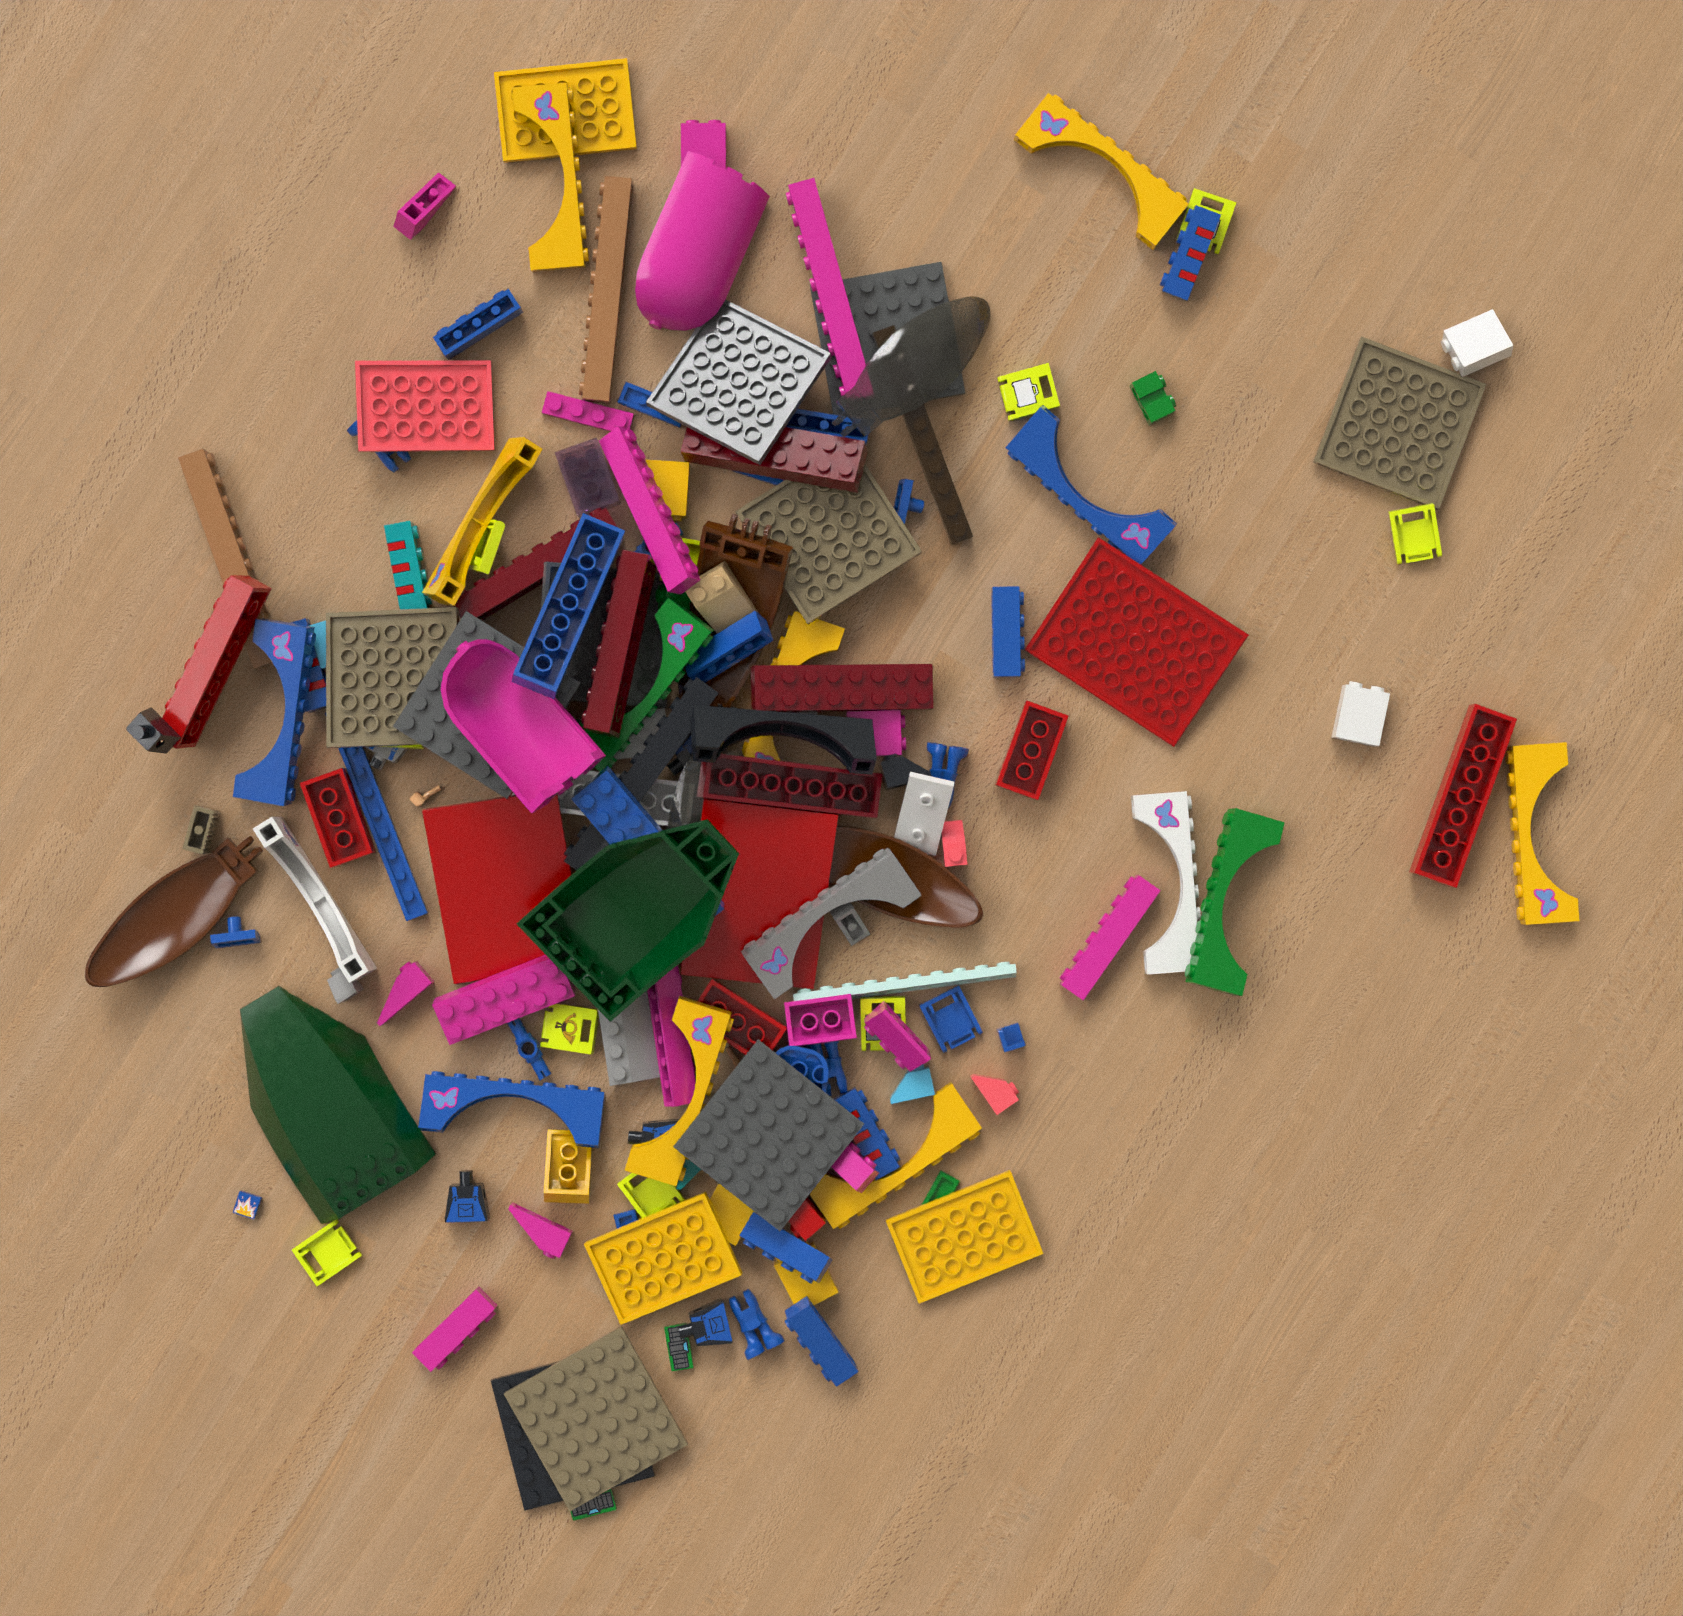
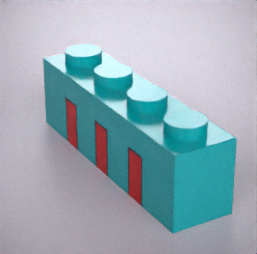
[384,521,433,610]

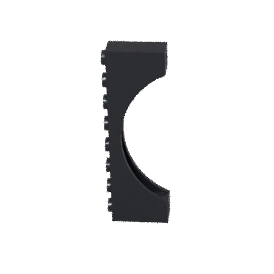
[690,705,877,775]

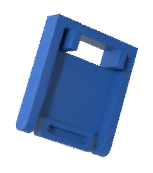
[919,985,983,1053]

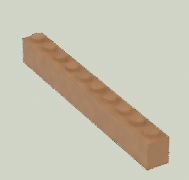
[579,176,633,404]
[178,449,273,670]

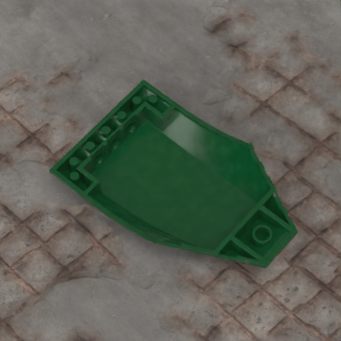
[516,819,739,1022]
[240,986,436,1224]

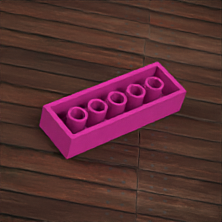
[432,955,576,1045]

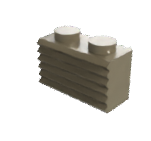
[182,805,221,854]

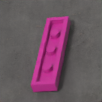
[542,391,634,432]

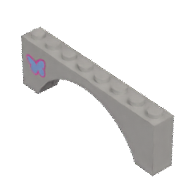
[741,848,921,999]

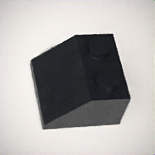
[879,754,931,790]

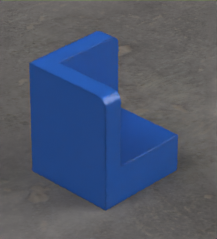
[997,1023,1026,1052]

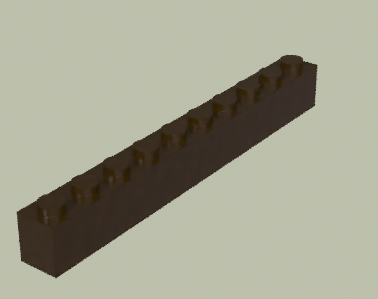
[872,325,973,545]

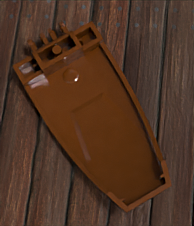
[678,514,793,708]

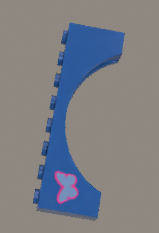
[1005,405,1177,564]
[233,618,316,806]
[418,1071,606,1148]

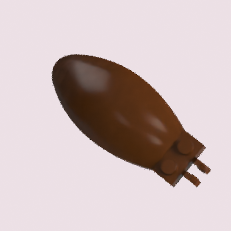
[829,826,983,928]
[85,836,263,987]

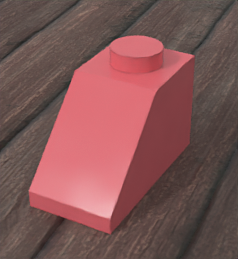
[941,820,968,867]
[970,1074,1019,1115]

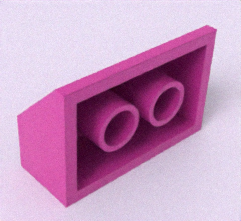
[784,994,857,1046]
[864,1001,931,1071]

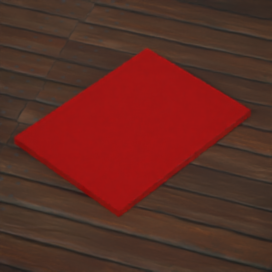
[1025,537,1249,747]
[422,793,572,984]
[680,798,838,989]

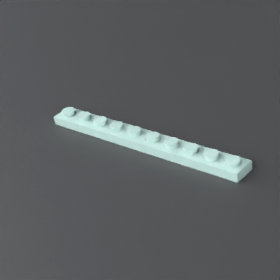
[793,962,1017,1001]

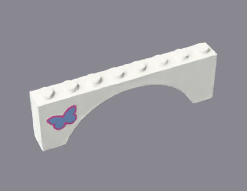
[1131,791,1201,975]
[253,817,377,983]

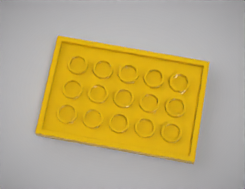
[494,58,637,163]
[886,1170,1044,1304]
[584,1192,743,1325]

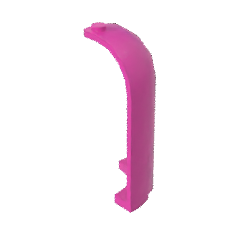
[635,151,770,331]
[441,639,606,813]

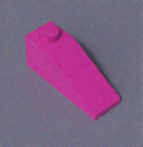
[393,172,456,240]
[377,961,434,1026]
[508,1202,573,1259]

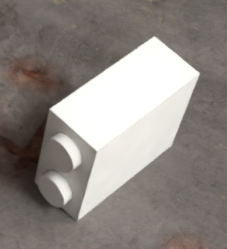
[1441,309,1513,377]
[1331,681,1390,747]

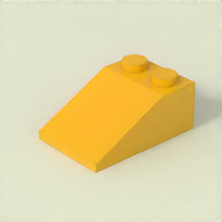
[544,1129,592,1204]

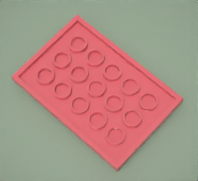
[355,360,494,452]

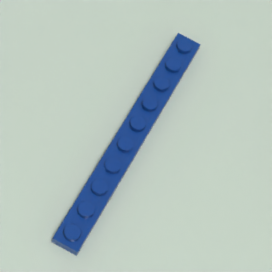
[325,713,428,921]

